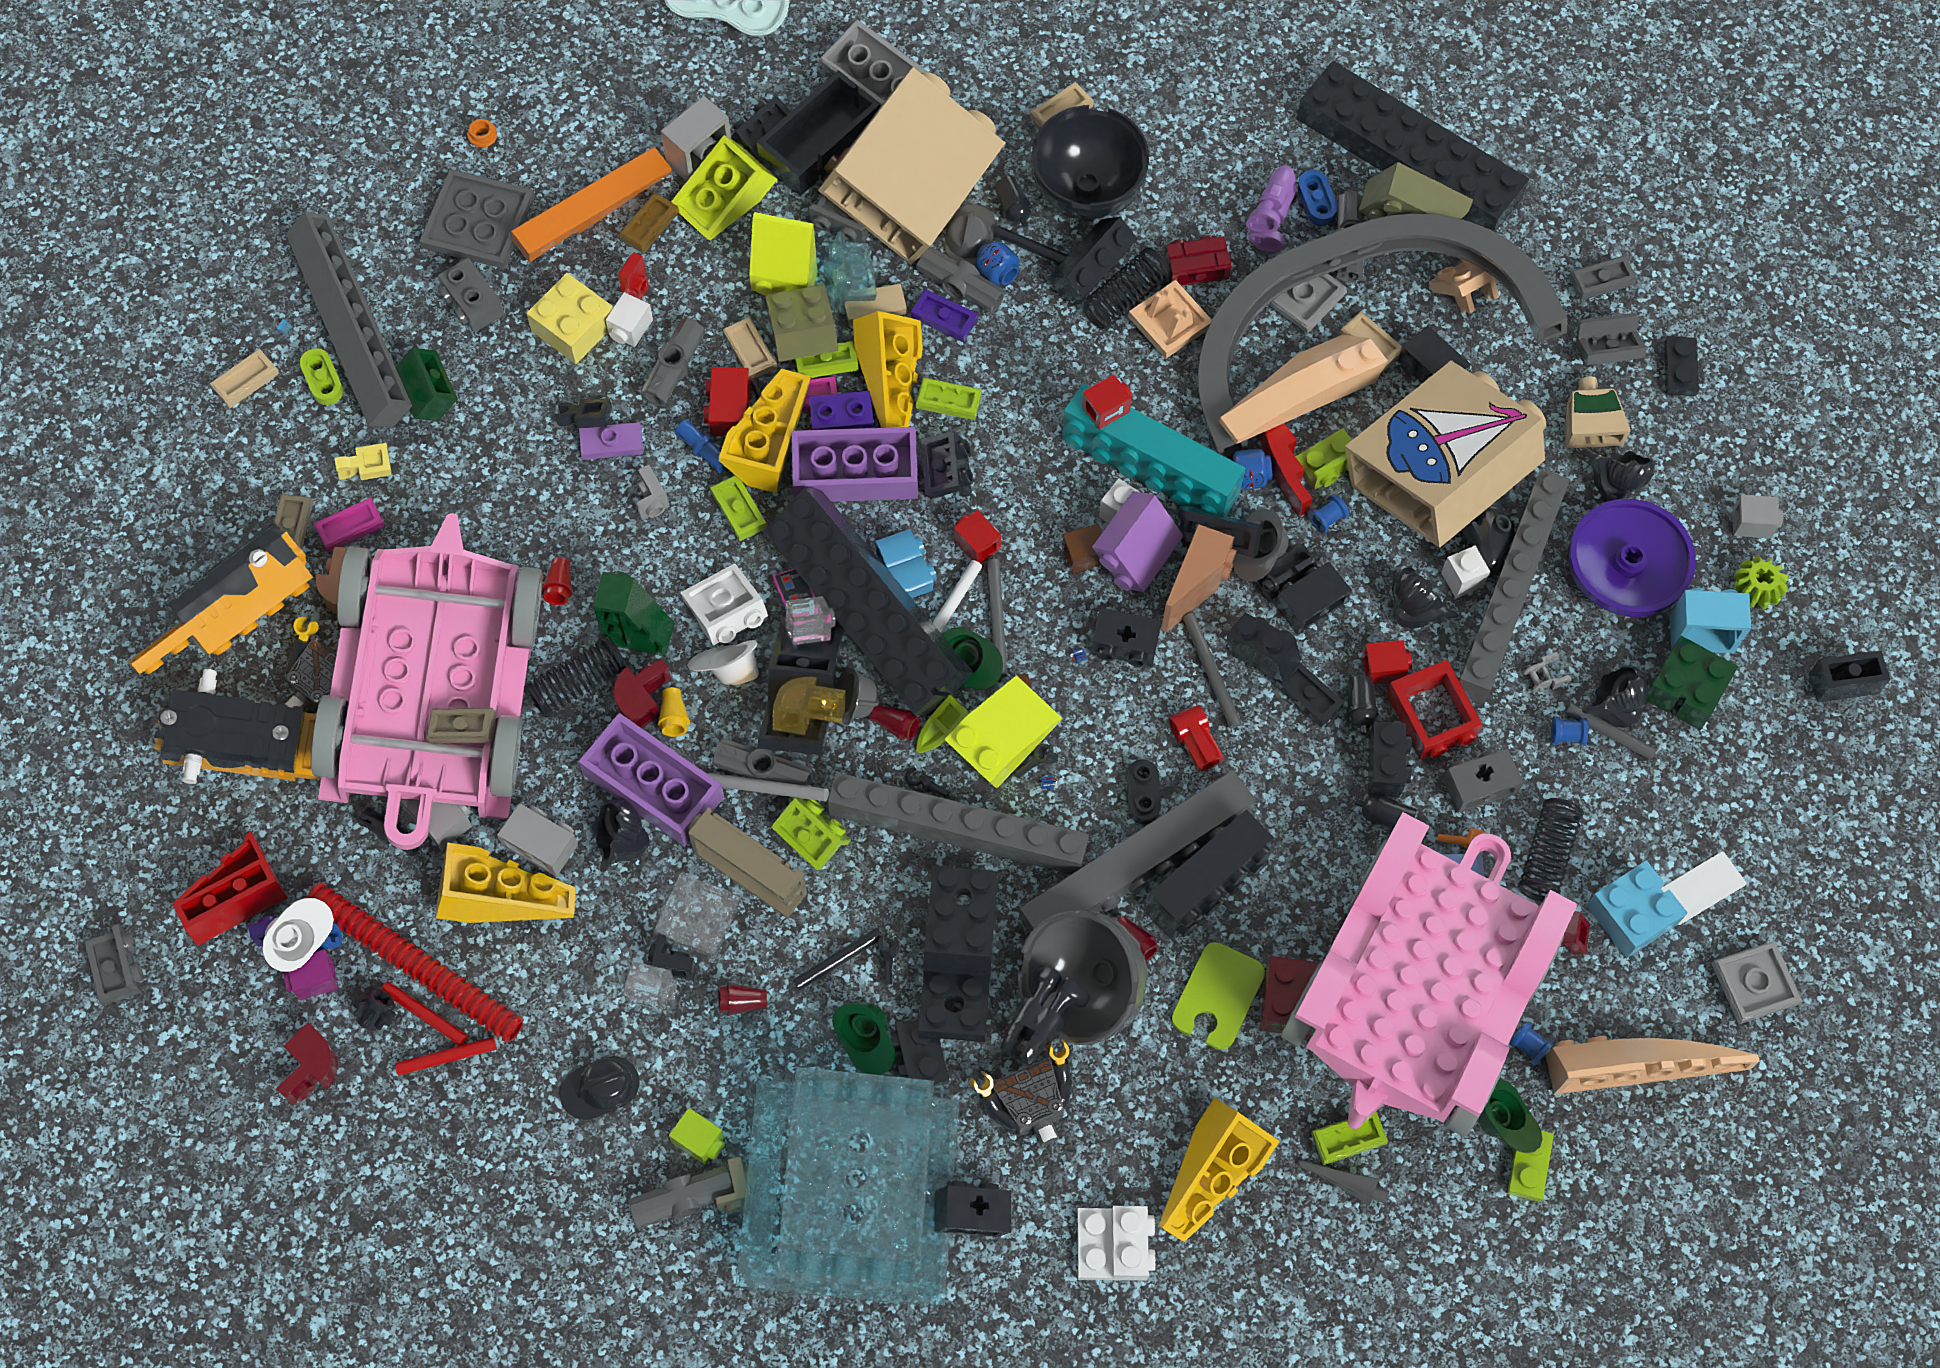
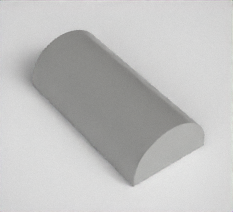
[819,19,928,106]

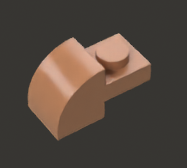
[316,547,347,615]

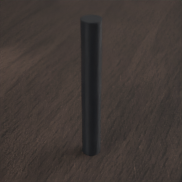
[994,226,1068,264]
[793,927,884,991]

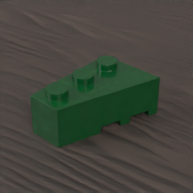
[593,571,675,657]

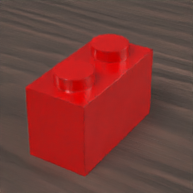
[704,367,751,436]

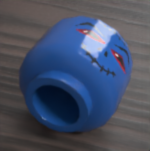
[975,241,1020,286]
[1232,448,1272,490]

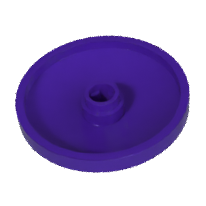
[1568,499,1696,617]

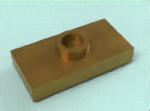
[619,192,679,254]

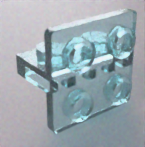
[824,232,877,313]

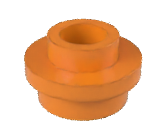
[467,119,497,148]

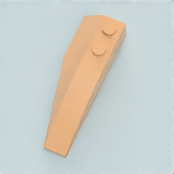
[1219,334,1388,444]
[1546,1036,1760,1095]

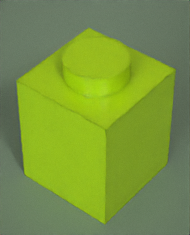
[669,1108,725,1165]

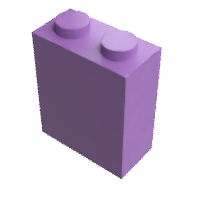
[1092,491,1183,592]

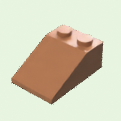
[1161,524,1237,632]

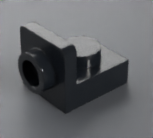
[648,934,697,981]

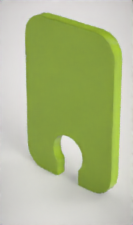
[1172,942,1265,1050]

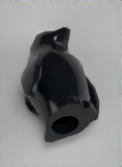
[1461,496,1515,575]

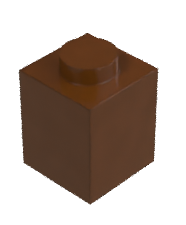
[1062,523,1102,574]

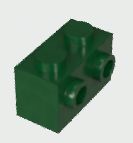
[396,348,458,421]

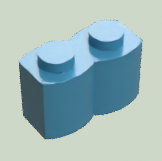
[875,529,937,598]

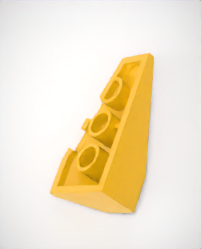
[853,311,923,428]
[719,369,811,493]
[436,842,576,923]
[1159,1097,1280,1242]

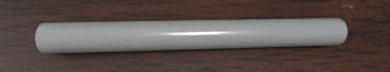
[708,773,829,802]

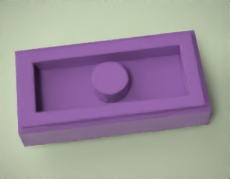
[579,422,643,460]

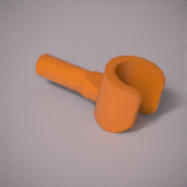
[1437,828,1485,849]

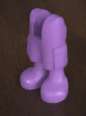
[1246,165,1297,253]

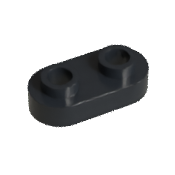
[1126,759,1161,824]

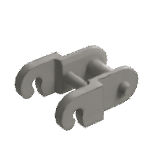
[1523,652,1572,692]

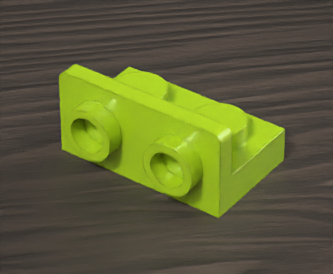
[1295,428,1352,490]
[771,798,851,870]

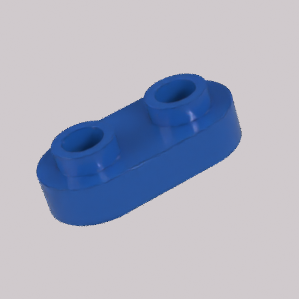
[1297,170,1338,225]

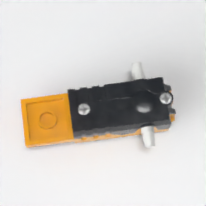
[154,669,321,784]

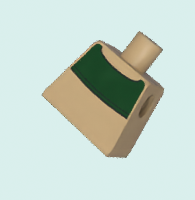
[1565,376,1630,449]

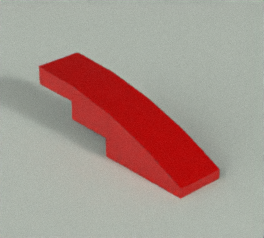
[1258,423,1313,517]

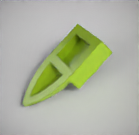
[916,695,970,753]

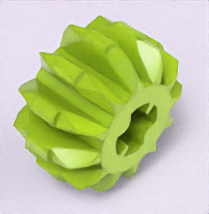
[1733,555,1789,610]

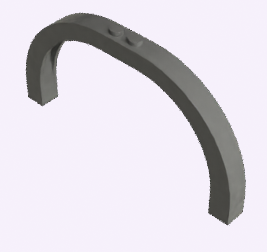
[1198,214,1568,459]

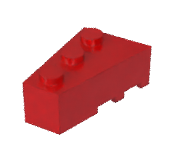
[173,831,288,946]

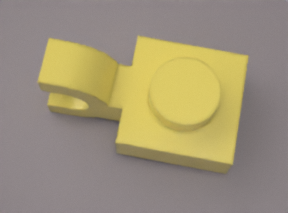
[335,443,392,480]

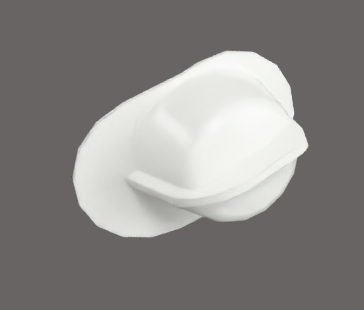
[687,640,759,685]
[262,898,333,971]

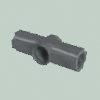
[1336,191,1364,283]
[917,247,1005,313]
[641,317,705,406]
[712,738,813,786]
[628,1165,735,1229]

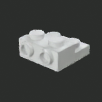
[681,563,768,646]
[1077,1206,1155,1281]

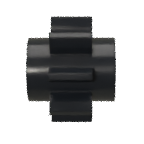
[353,989,397,1031]

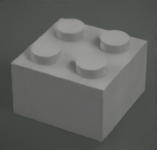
[661,96,732,182]

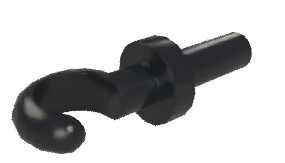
[905,767,950,798]

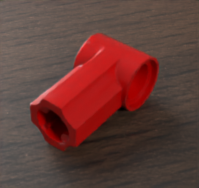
[1168,704,1224,772]

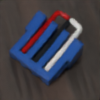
[1070,648,1087,663]
[1041,775,1057,789]

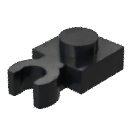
[555,398,612,428]

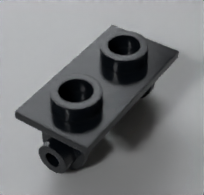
[1257,543,1320,601]

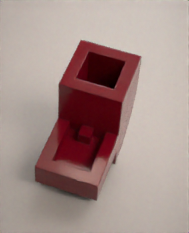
[614,659,671,728]
[276,1022,338,1105]

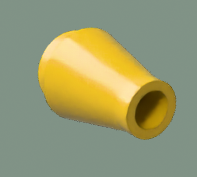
[658,687,690,737]

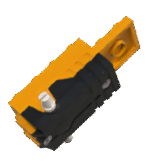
[127,523,313,675]

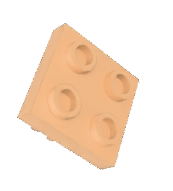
[1429,260,1499,314]
[1128,280,1212,359]

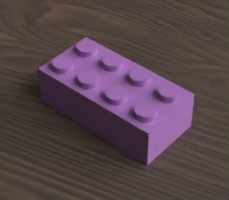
[792,427,918,502]
[578,713,724,847]

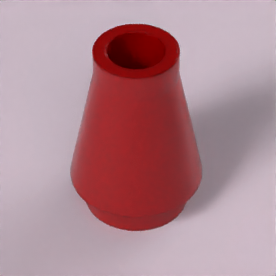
[542,557,572,605]

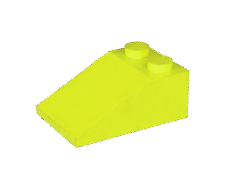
[671,135,778,240]
[749,212,818,295]
[944,675,1063,788]

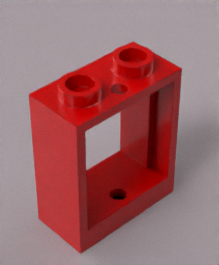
[1386,659,1482,759]

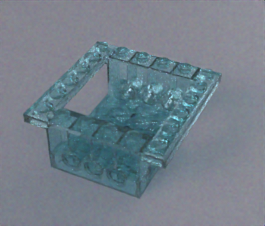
[735,1067,959,1307]

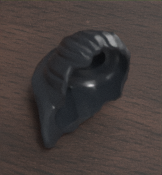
[1583,448,1655,501]
[1392,567,1458,629]
[1582,665,1648,728]
[591,799,649,872]

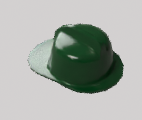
[942,627,1003,690]
[832,999,895,1075]
[1477,1079,1543,1153]

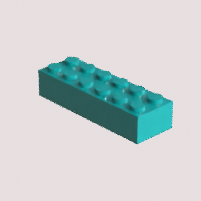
[1062,383,1246,516]

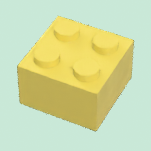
[526,273,613,364]

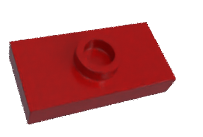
[618,252,649,300]

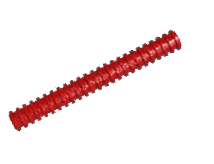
[306,882,524,1043]

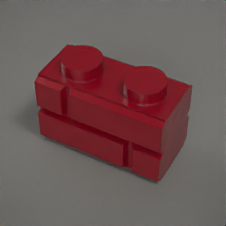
[1164,235,1231,286]

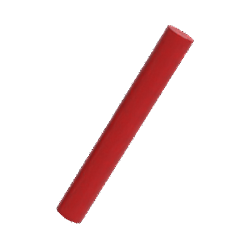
[381,981,468,1046]
[395,1037,497,1076]

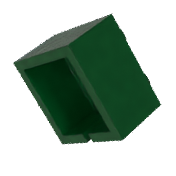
[1646,635,1738,730]

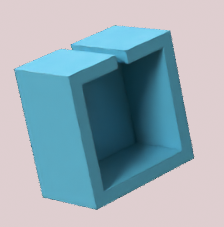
[1669,588,1751,654]
[1586,860,1688,959]

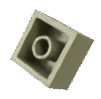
[765,284,838,362]

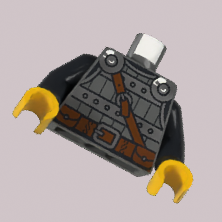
[285,616,337,710]
[969,1039,1072,1146]

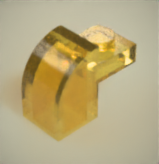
[773,677,846,735]

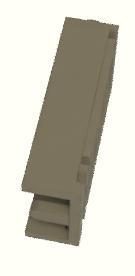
[688,807,807,919]

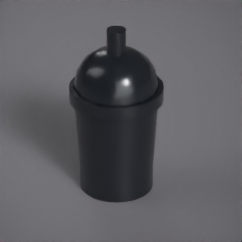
[994,176,1032,227]
[1346,675,1379,735]
[1354,793,1417,829]

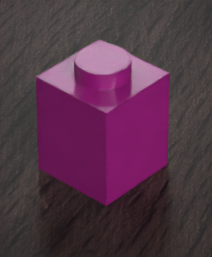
[283,949,339,1000]

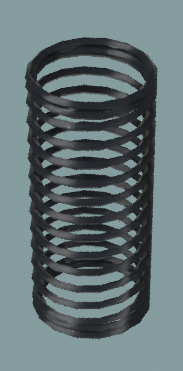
[1082,247,1171,331]
[525,636,627,718]
[1518,798,1584,902]

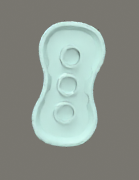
[665,0,789,37]

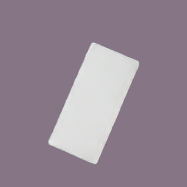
[1661,852,1747,925]

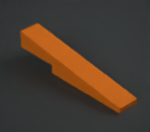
[511,147,672,263]

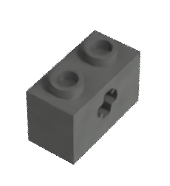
[1443,749,1523,813]

